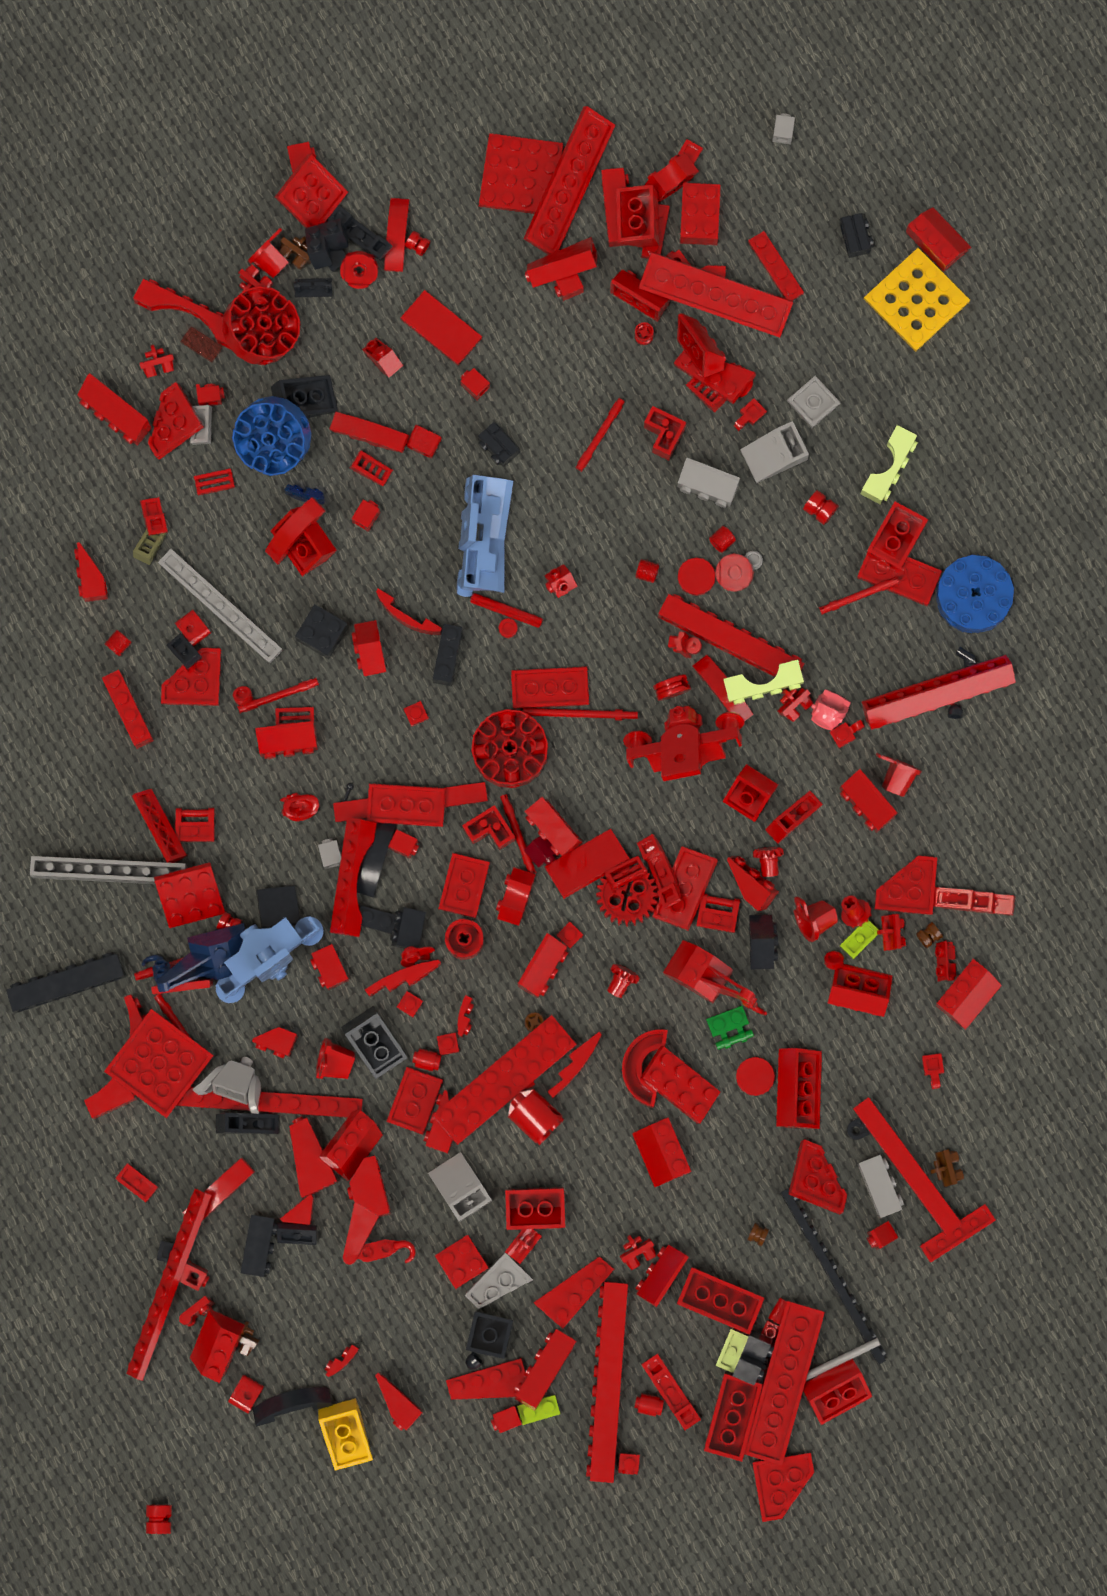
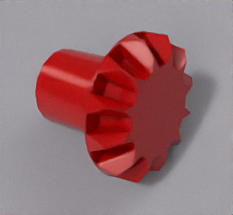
[753,847,784,877]
[841,895,872,928]
[607,964,640,998]

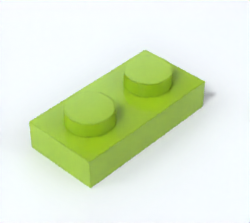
[840,920,878,959]
[517,1395,560,1425]

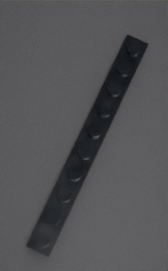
[780,1188,886,1365]

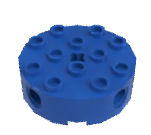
[232,396,312,476]
[936,555,1014,633]

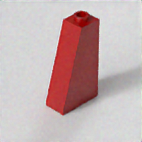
[525,237,598,288]
[289,1117,338,1199]

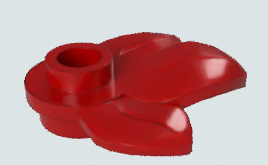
[401,946,435,968]

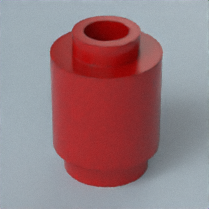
[412,1048,442,1071]
[634,1393,664,1417]

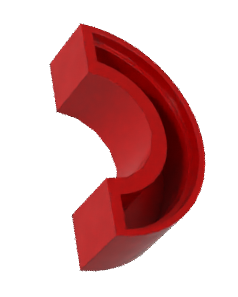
[622,1029,668,1108]

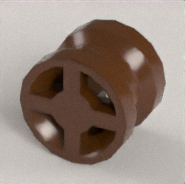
[525,1012,544,1032]
[747,1223,769,1246]

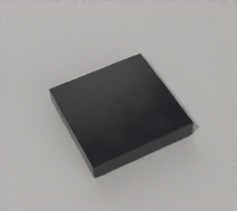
[256,886,300,928]

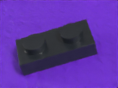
[166,633,202,669]
[359,905,396,934]
[277,1223,317,1245]

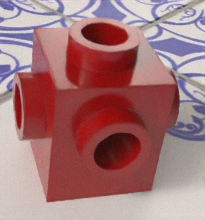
[544,564,577,598]

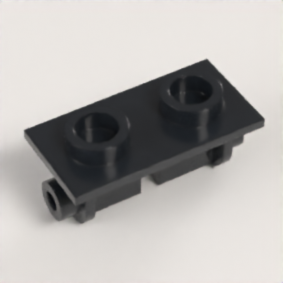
[294,278,332,298]

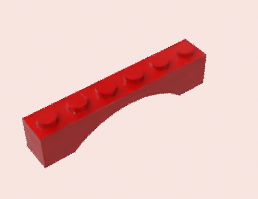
[133,279,231,350]
[330,818,377,937]

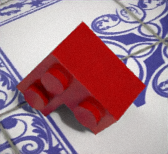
[644,406,686,461]
[352,620,386,676]
[462,805,515,851]

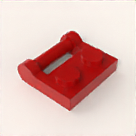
[175,807,215,842]
[696,893,740,933]
[179,1296,214,1327]

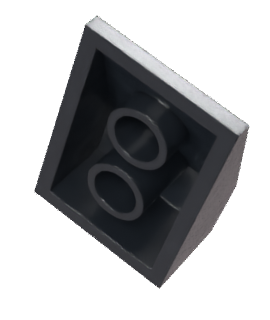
[271,375,338,418]
[341,1006,408,1079]

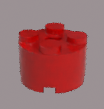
[445,919,484,960]

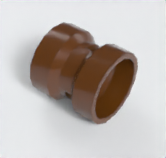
[916,922,943,949]

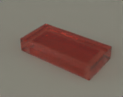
[180,327,222,363]

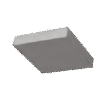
[787,376,840,428]

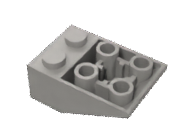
[740,421,809,483]
[428,1152,492,1222]

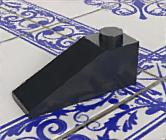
[216,1113,279,1134]

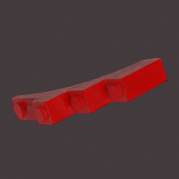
[84,994,146,1119]

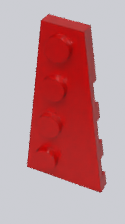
[674,350,756,404]

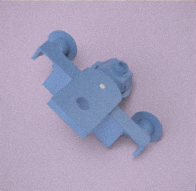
[215,916,323,1003]

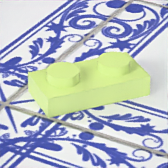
[716,1329,748,1373]

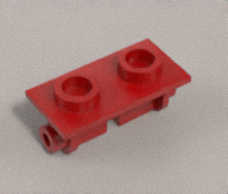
[935,941,956,982]

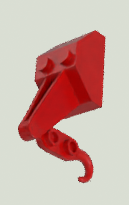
[663,940,767,1016]
[343,1156,416,1265]

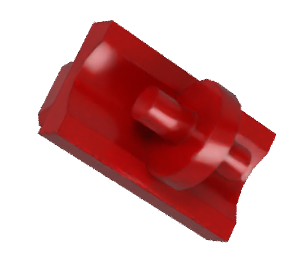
[238,265,273,292]
[140,345,174,378]
[668,632,702,659]
[777,688,813,722]
[877,914,906,951]
[505,1229,542,1264]
[619,1235,656,1270]

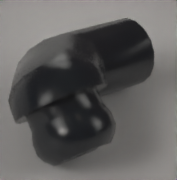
[955,647,976,668]

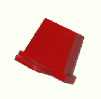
[247,228,289,278]
[876,753,922,797]
[793,896,838,942]
[316,1038,355,1079]

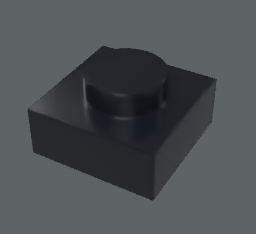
[156,1240,174,1262]

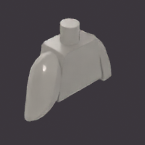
[193,1057,261,1114]

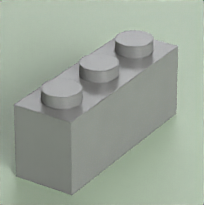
[857,1155,904,1219]

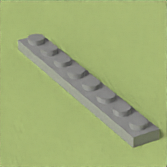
[158,549,283,664]

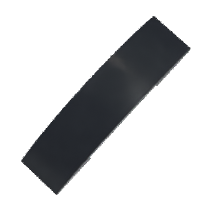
[327,205,393,260]
[356,823,396,898]
[253,1387,333,1427]

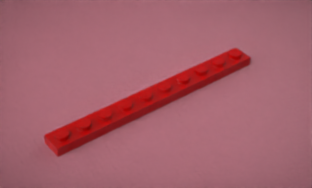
[176,1087,363,1118]
[126,1188,211,1381]

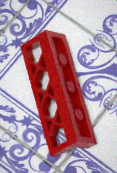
[132,789,187,863]

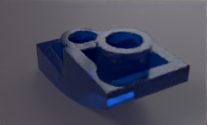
[285,484,325,504]

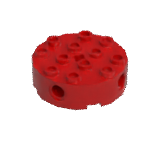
[222,286,300,365]
[471,709,548,788]

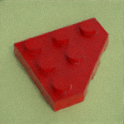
[148,382,204,460]
[161,648,221,706]
[874,856,937,915]
[788,1139,847,1215]
[752,1453,814,1522]

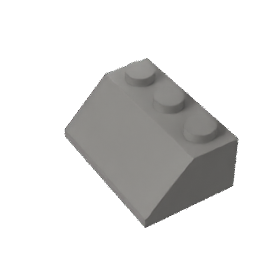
[677,458,740,508]

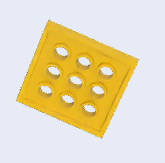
[864,248,970,352]

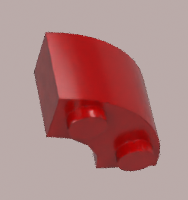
[645,154,699,202]
[496,867,536,926]

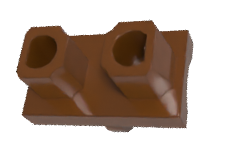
[279,236,311,270]
[930,1149,964,1187]
[238,1320,259,1356]

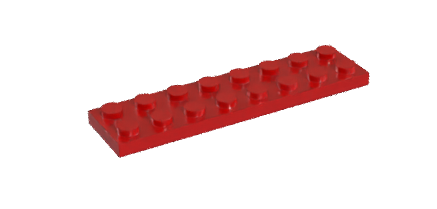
[523,106,615,255]
[639,252,793,338]
[433,1015,577,1145]
[744,1301,825,1465]

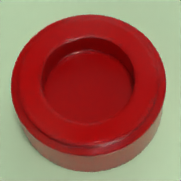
[499,618,518,638]
[233,686,253,706]
[824,951,844,970]

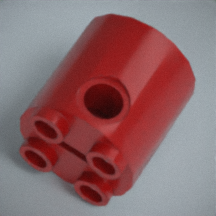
[508,1089,564,1145]

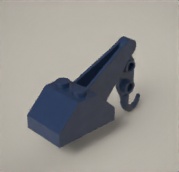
[142,923,245,992]

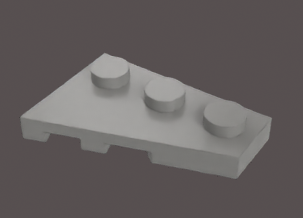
[464,1252,533,1309]

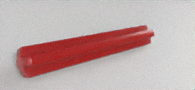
[470,593,543,628]

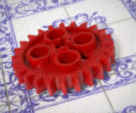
[596,865,659,927]

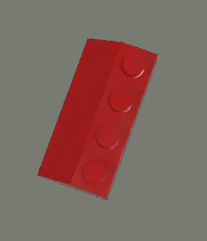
[77,373,152,446]
[776,1048,822,1129]

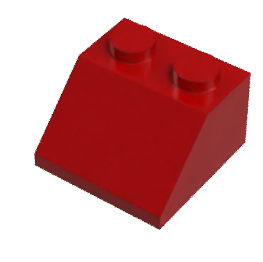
[722,764,778,822]

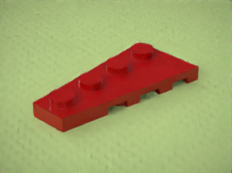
[534,1257,614,1329]
[446,1358,527,1400]

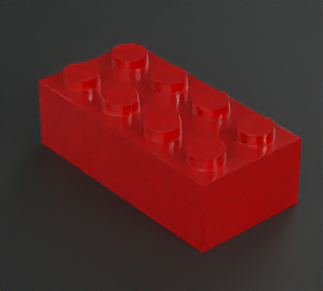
[676,1268,764,1335]
[703,1374,763,1462]

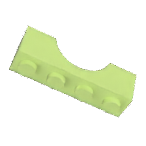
[861,425,918,505]
[723,660,804,705]

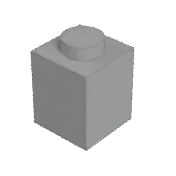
[772,114,795,144]
[318,838,341,869]

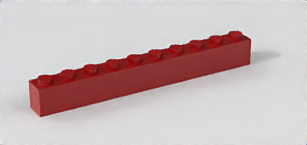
[586,1282,628,1483]

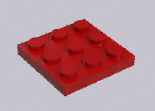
[275,154,348,228]
[154,862,225,928]

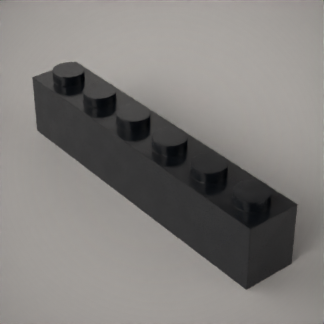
[6,952,126,1014]

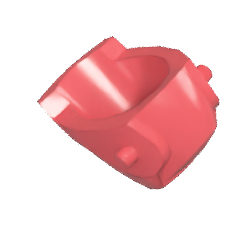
[811,689,851,731]

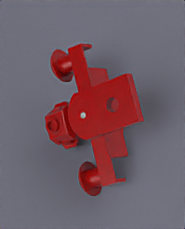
[623,706,744,781]

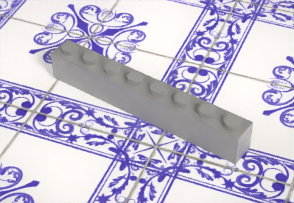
[30,856,188,884]

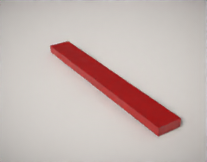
[333,782,488,823]
[853,1097,962,1236]

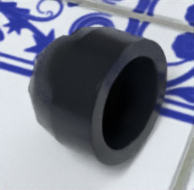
[948,704,963,719]
[465,1352,483,1370]

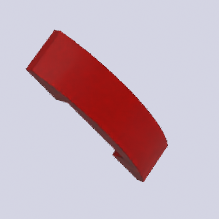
[384,198,410,272]
[265,497,326,565]
[376,588,442,635]
[692,655,753,722]
[637,834,681,909]
[641,1354,701,1430]

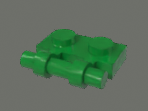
[706,1006,754,1050]

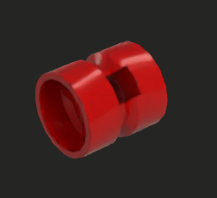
[803,490,839,525]
[146,1505,172,1534]

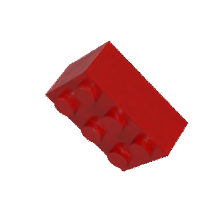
[680,183,721,245]

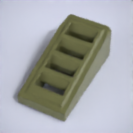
[133,529,168,565]

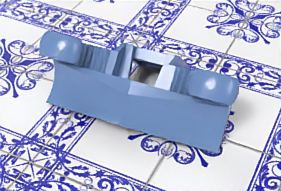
[457,475,513,597]

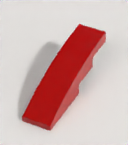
[329,412,409,453]
[933,887,1015,916]
[365,960,441,997]
[548,1032,602,1099]
[182,1158,255,1221]

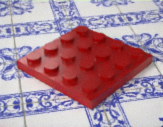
[479,133,563,214]
[104,1009,214,1118]

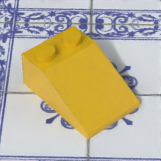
[318,1398,373,1470]

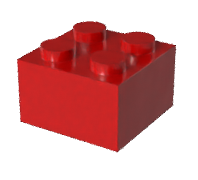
[435,1235,489,1289]

